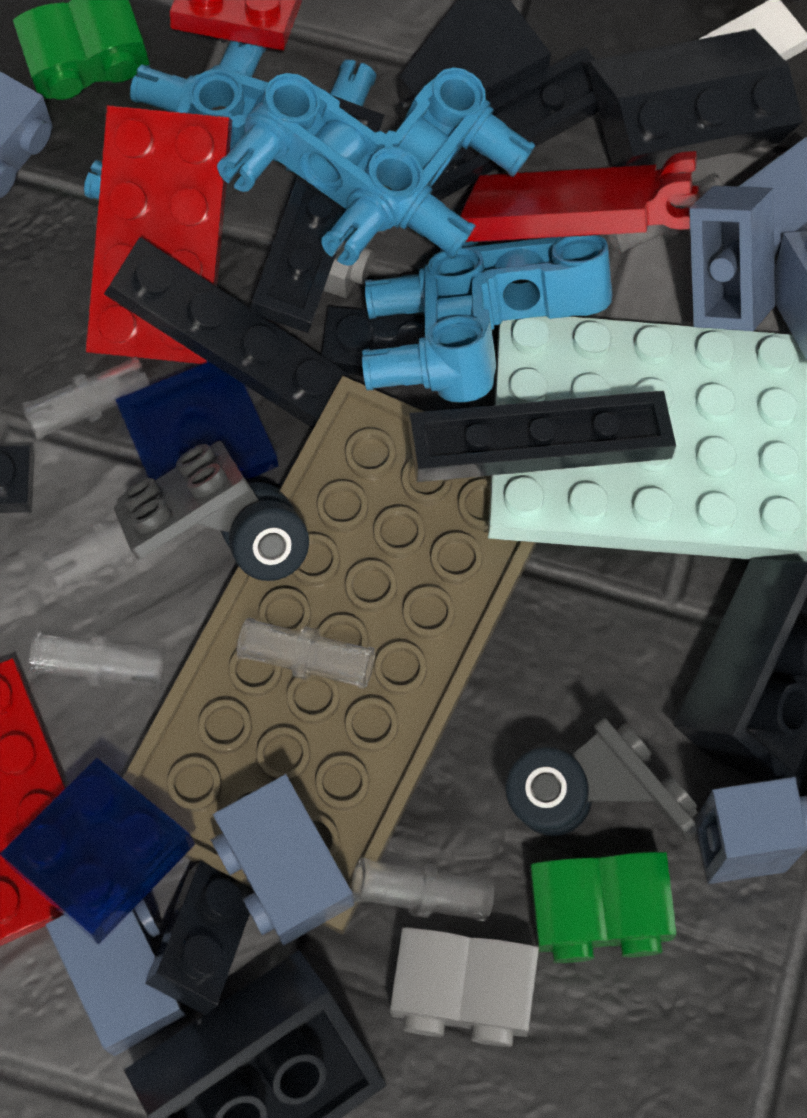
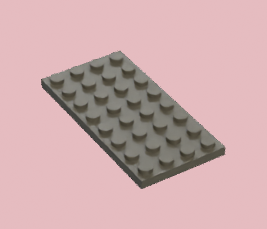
[103,376,538,935]

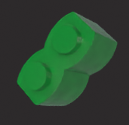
[13,0,150,100]
[530,852,677,963]

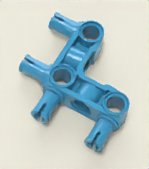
[84,40,377,200]
[217,68,536,266]
[362,235,613,402]

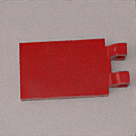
[460,151,699,242]

